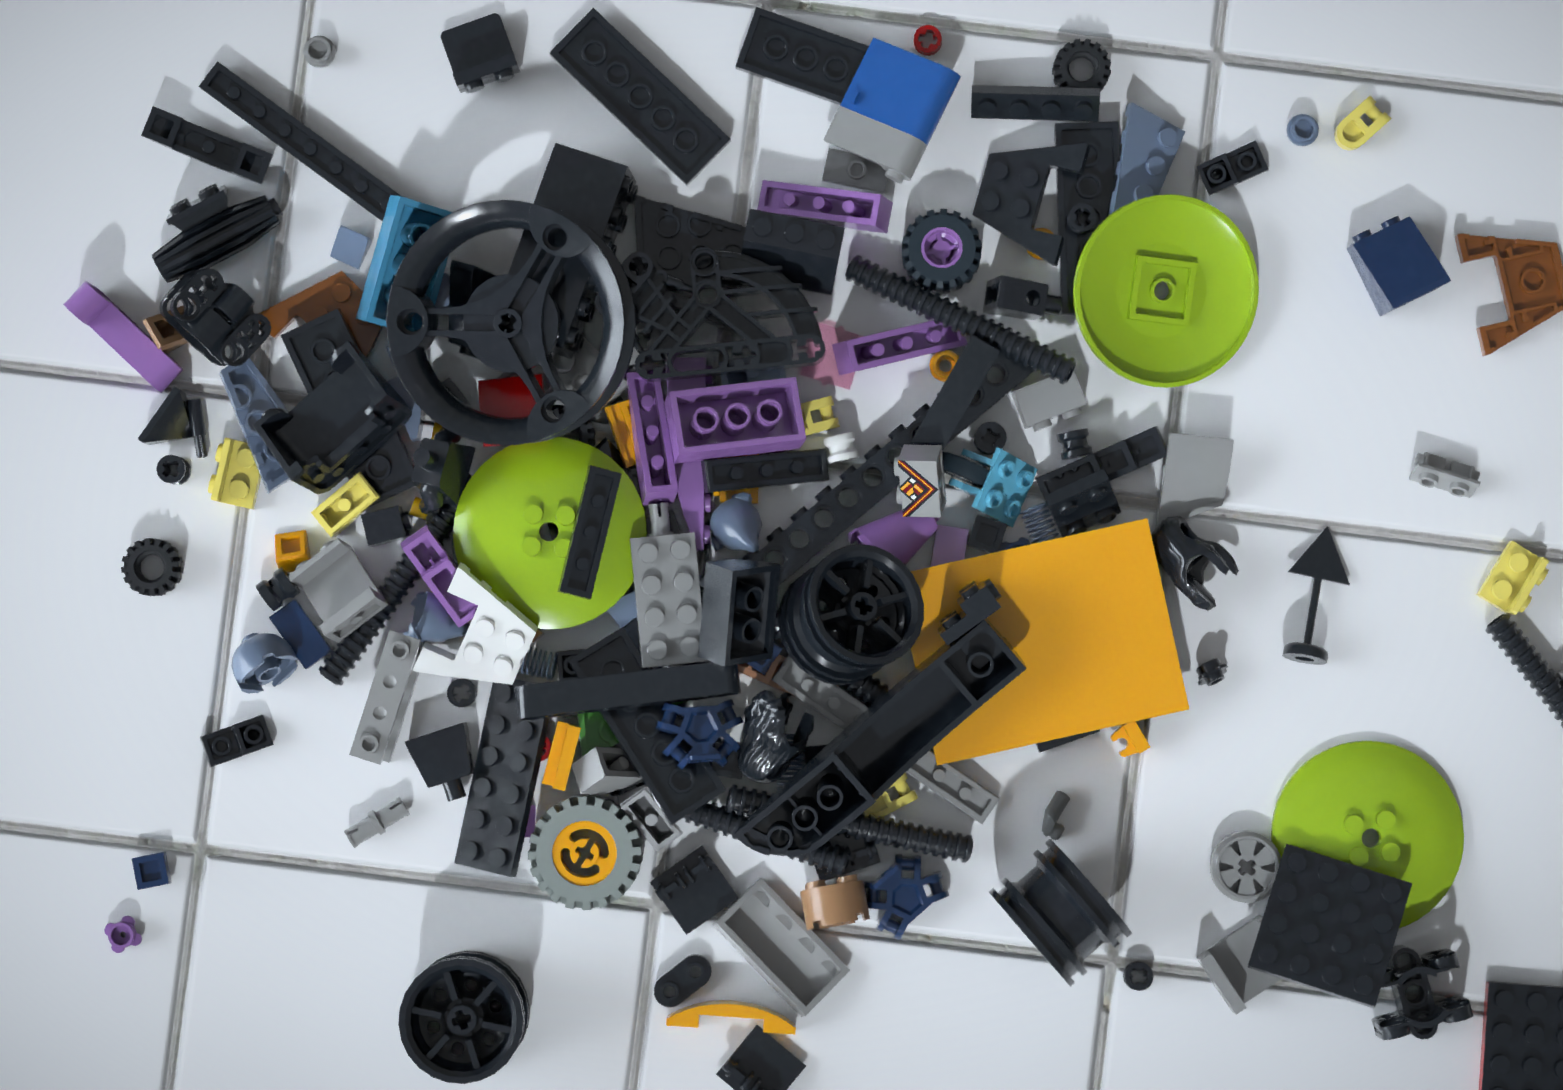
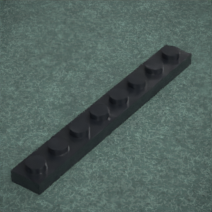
[198,61,403,222]

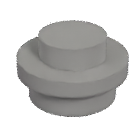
[303,36,336,68]

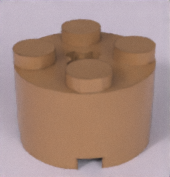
[800,874,870,930]

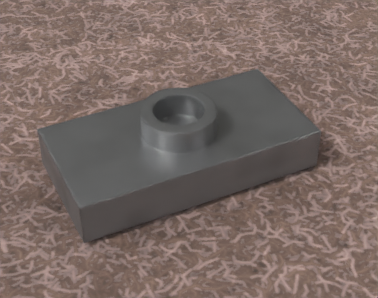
[822,148,887,194]

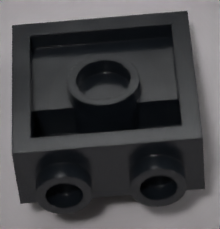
[1045,468,1121,537]
[938,579,1002,645]

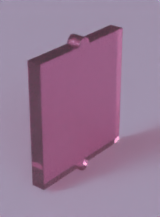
[800,322,864,390]

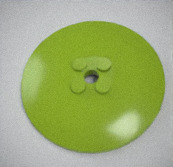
[1073,194,1259,388]
[453,437,647,630]
[1271,741,1464,928]

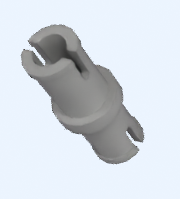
[344,797,410,848]

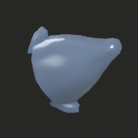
[710,492,763,552]
[404,591,470,644]

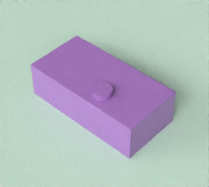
[664,377,806,464]

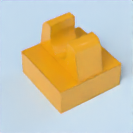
[1110,721,1150,757]

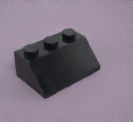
[741,209,845,296]
[698,559,780,667]

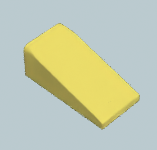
[311,472,380,537]

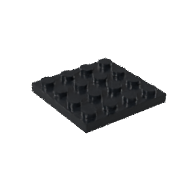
[1248,844,1412,1009]

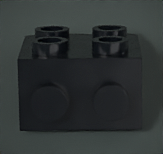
[441,13,520,93]

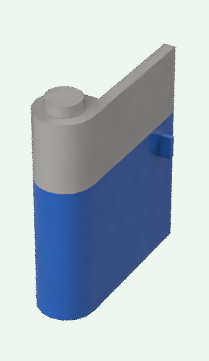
[823,37,961,184]

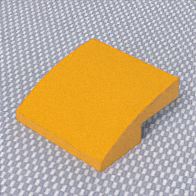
[542,720,581,791]

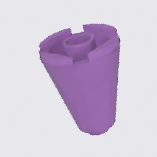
[848,510,939,565]

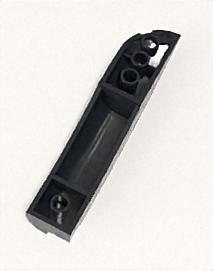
[734,618,1027,857]

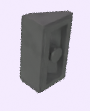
[618,785,683,851]

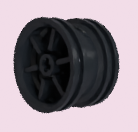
[778,544,924,685]
[989,839,1132,987]
[398,950,530,1084]

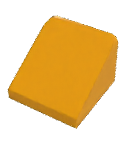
[275,530,311,572]

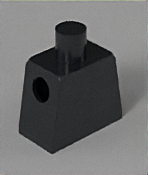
[982,275,1062,320]
[405,722,474,802]

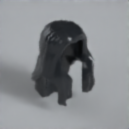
[1151,516,1239,611]
[737,690,814,784]

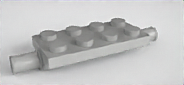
[630,503,707,668]

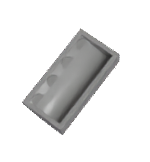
[712,878,850,1017]

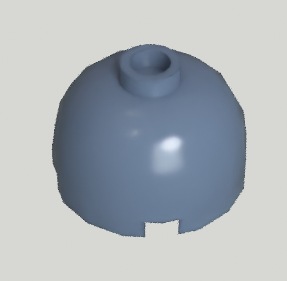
[231,633,298,694]

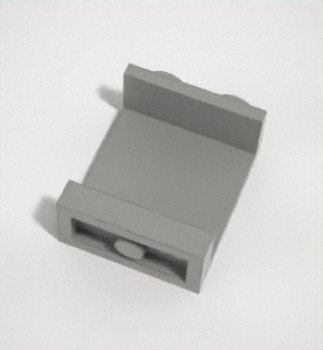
[287,538,389,643]
[1196,915,1281,1015]

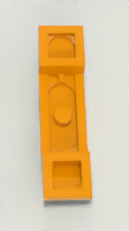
[666,1000,796,1035]

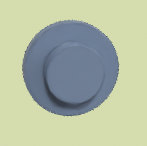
[1286,114,1319,146]

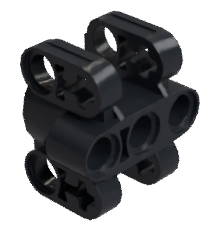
[159,268,271,366]
[1371,945,1473,1040]

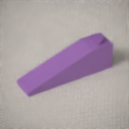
[757,180,893,234]
[832,320,967,375]
[626,370,679,506]

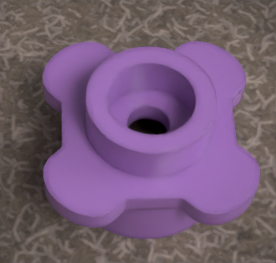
[104,916,142,953]

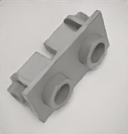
[1409,452,1481,498]

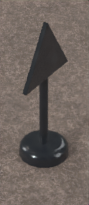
[1282,526,1350,665]

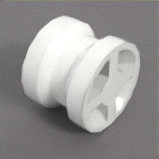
[823,432,860,464]

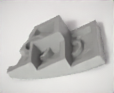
[1155,433,1234,528]

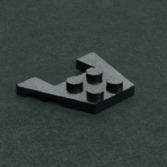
[972,143,1090,266]

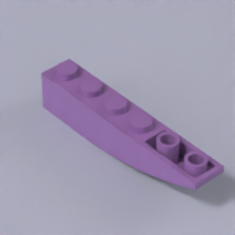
[667,357,713,551]

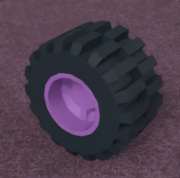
[902,209,982,294]

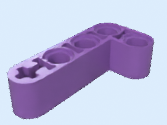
[63,281,183,393]

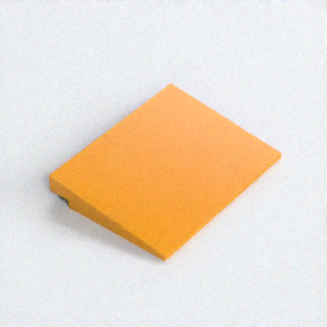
[910,518,1189,766]

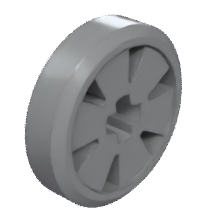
[1210,831,1281,903]

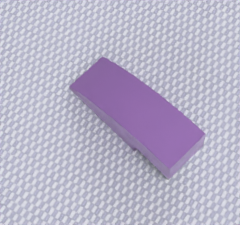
[400,525,478,628]

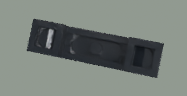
[141,106,274,185]

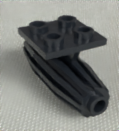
[152,183,283,283]

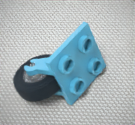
[943,448,1038,528]

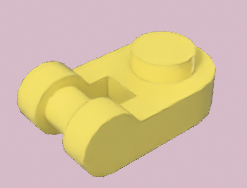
[1334,95,1392,151]
[801,396,840,436]
[864,773,918,818]

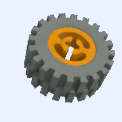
[528,794,643,910]

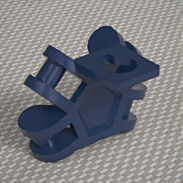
[656,699,743,769]
[864,854,949,940]

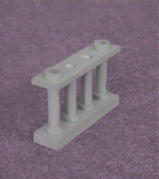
[349,630,425,765]

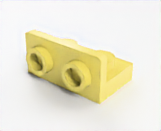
[208,437,261,510]
[1476,541,1549,615]

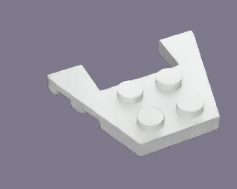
[413,563,538,685]

